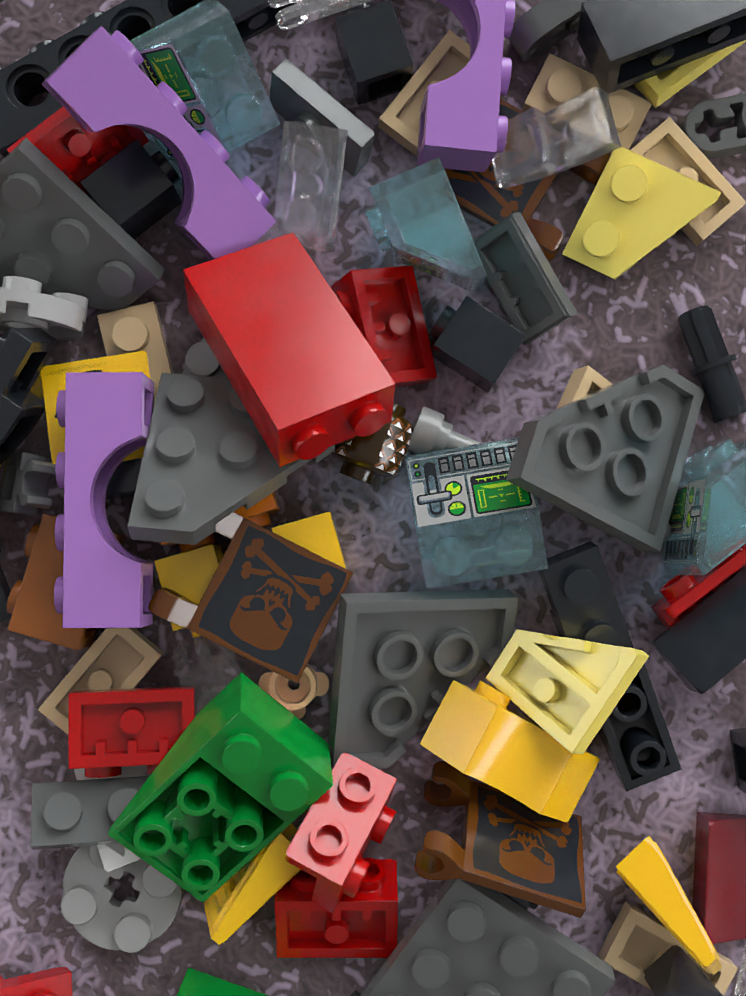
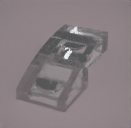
[491,86,621,189]

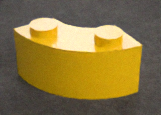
[420,680,600,823]

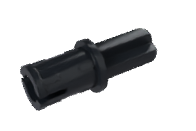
[678,305,746,423]

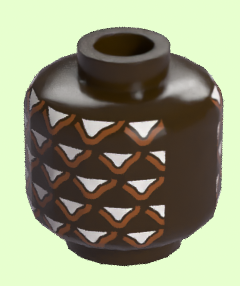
[331,403,414,485]

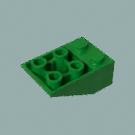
[108,672,333,903]

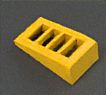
[203,823,301,945]
[615,836,722,975]

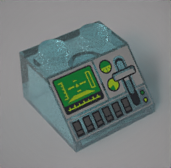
[130,0,281,162]
[365,157,487,292]
[405,437,548,589]
[663,438,746,576]

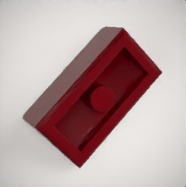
[692,812,746,944]

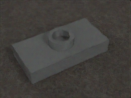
[269,59,375,177]
[467,212,578,345]

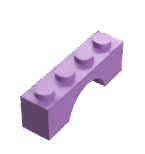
[416,0,515,172]
[42,26,277,261]
[54,372,154,628]

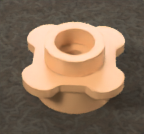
[258,664,329,719]

